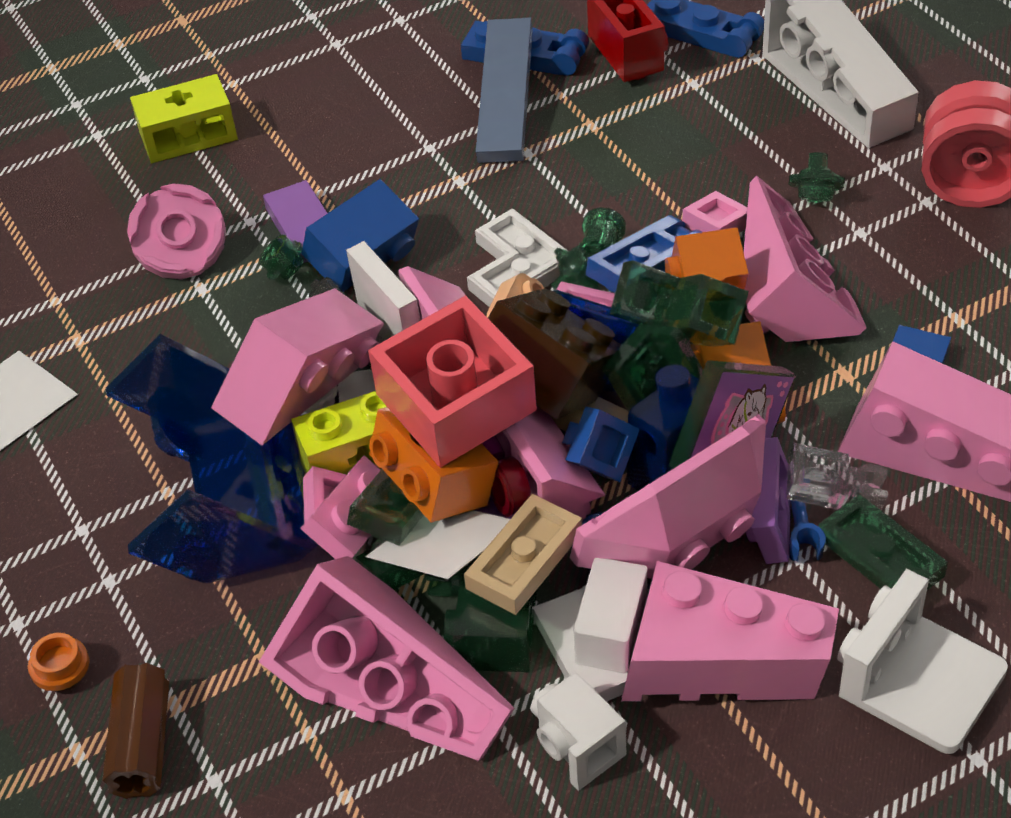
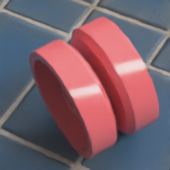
[921,80,1011,208]

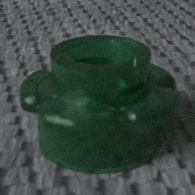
[259,234,304,280]

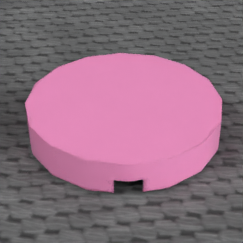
[127,184,226,280]

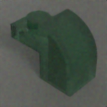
[609,260,749,346]

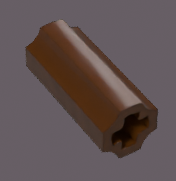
[102,663,169,799]

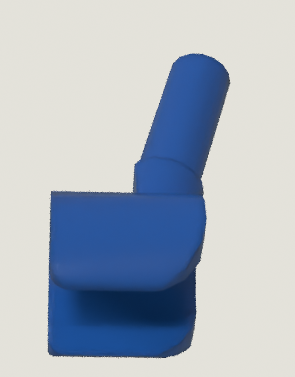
[789,495,826,561]

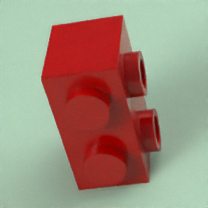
[587,0,669,82]

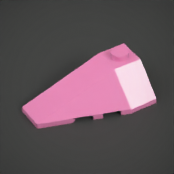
[743,176,867,342]
[259,556,515,761]

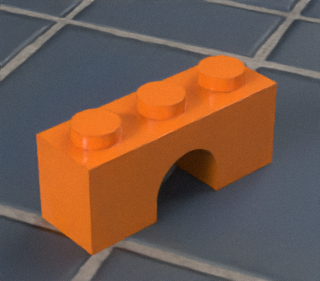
[665,227,772,401]

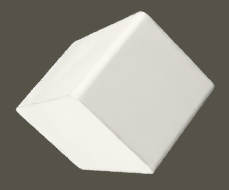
[574,558,647,673]

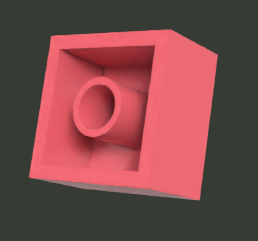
[368,295,537,468]

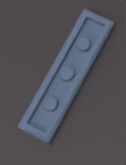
[476,17,533,163]

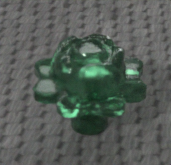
[788,152,845,203]
[551,246,601,291]

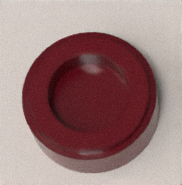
[491,456,531,517]

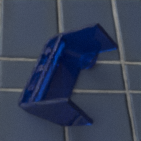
[105,334,318,583]

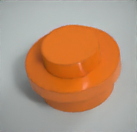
[28,633,90,691]

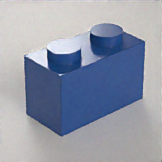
[301,179,419,293]

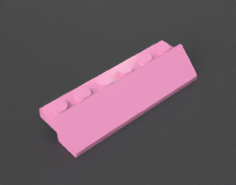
[398,266,605,546]

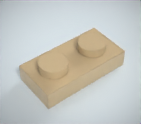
[464,494,582,615]

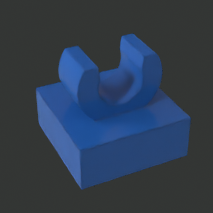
[562,406,640,482]

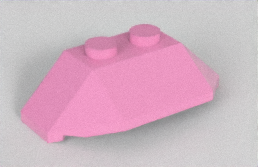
[570,414,766,579]

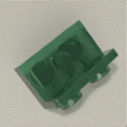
[602,324,716,451]

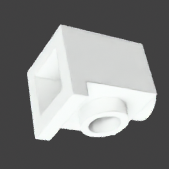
[530,672,626,791]

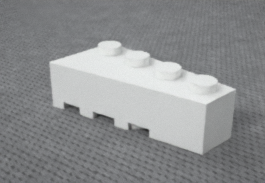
[762,0,919,149]

